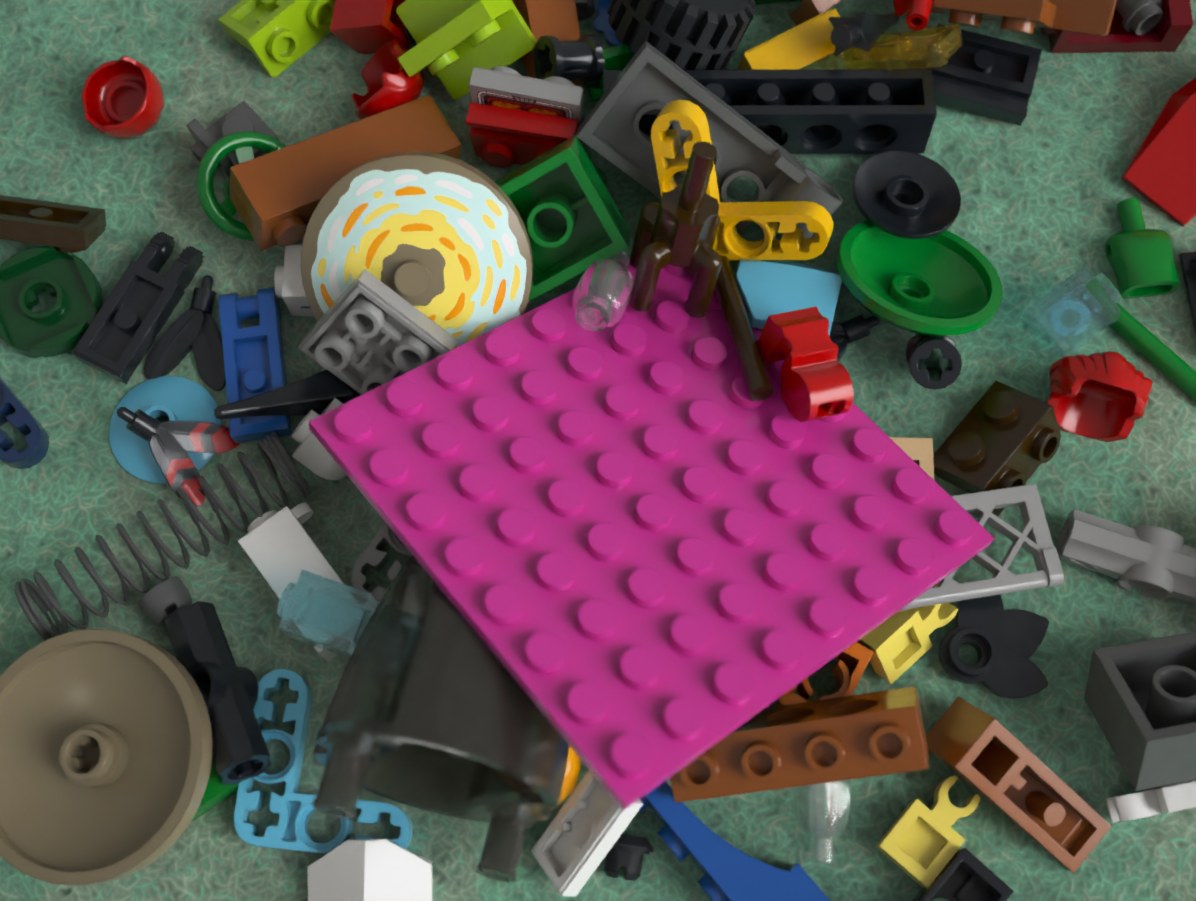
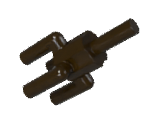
[629,141,722,318]

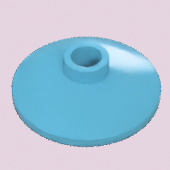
[109,376,222,484]

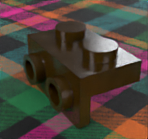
[933,381,1061,516]

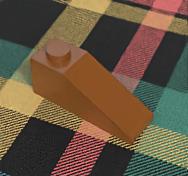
[926,697,1112,873]

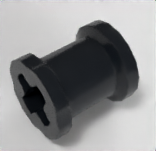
[533,34,605,84]
[905,334,962,390]

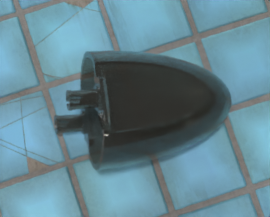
[312,555,569,882]

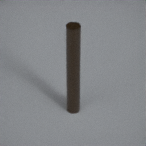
[715,256,773,401]

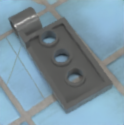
[576,41,843,238]

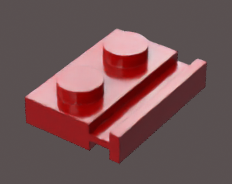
[465,102,582,168]

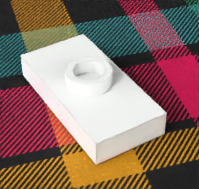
[531,770,643,897]

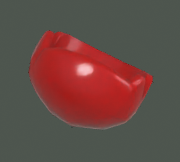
[351,38,425,119]
[81,56,164,139]

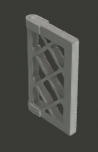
[899,484,1064,611]

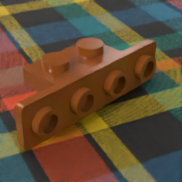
[930,0,1117,36]

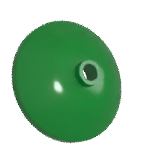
[837,220,1003,337]

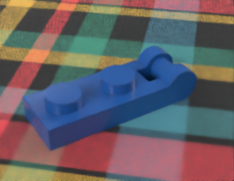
[219,287,292,443]

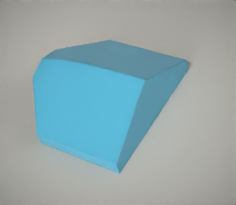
[735,259,842,336]

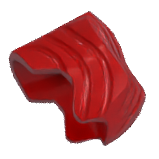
[1048,351,1153,442]

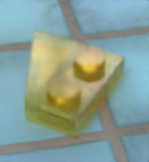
[843,23,962,69]

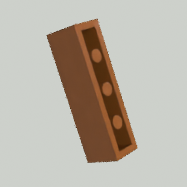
[230,95,462,251]

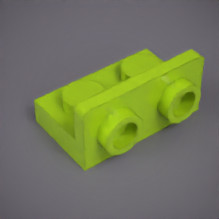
[217,0,335,78]

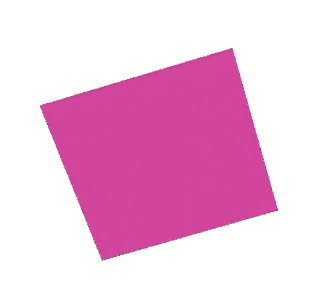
[309,262,994,811]

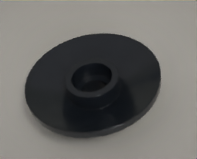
[852,151,961,239]

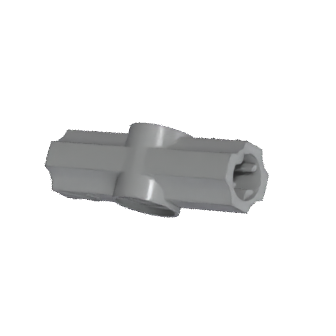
[1057,509,1196,605]

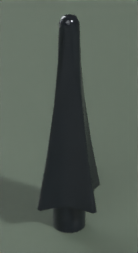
[829,12,899,56]
[214,369,361,420]

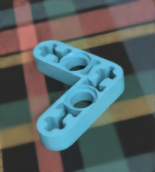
[234,669,413,854]

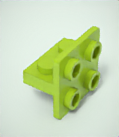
[396,0,537,100]

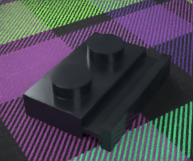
[925,23,1042,126]

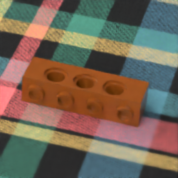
[670,686,928,803]

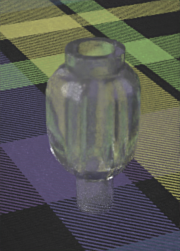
[572,251,634,332]
[793,779,851,863]

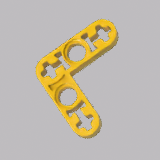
[651,99,833,260]

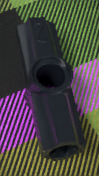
[164,601,271,785]

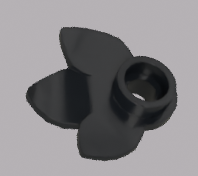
[939,594,1049,699]

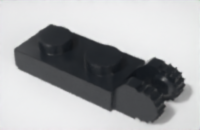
[73,231,204,384]

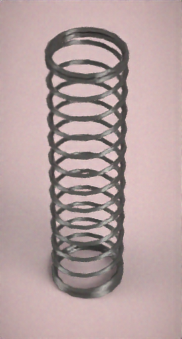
[14,432,311,641]

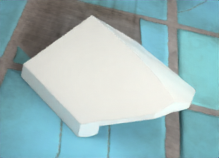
[308,838,433,901]

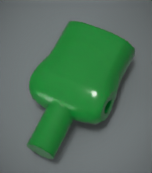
[1105,198,1180,299]

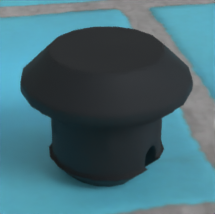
[603,834,653,881]

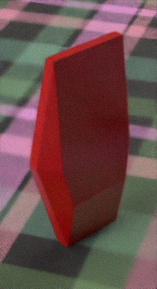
[1121,78,1196,226]

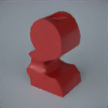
[757,307,854,422]

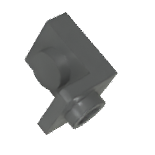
[187,101,279,178]

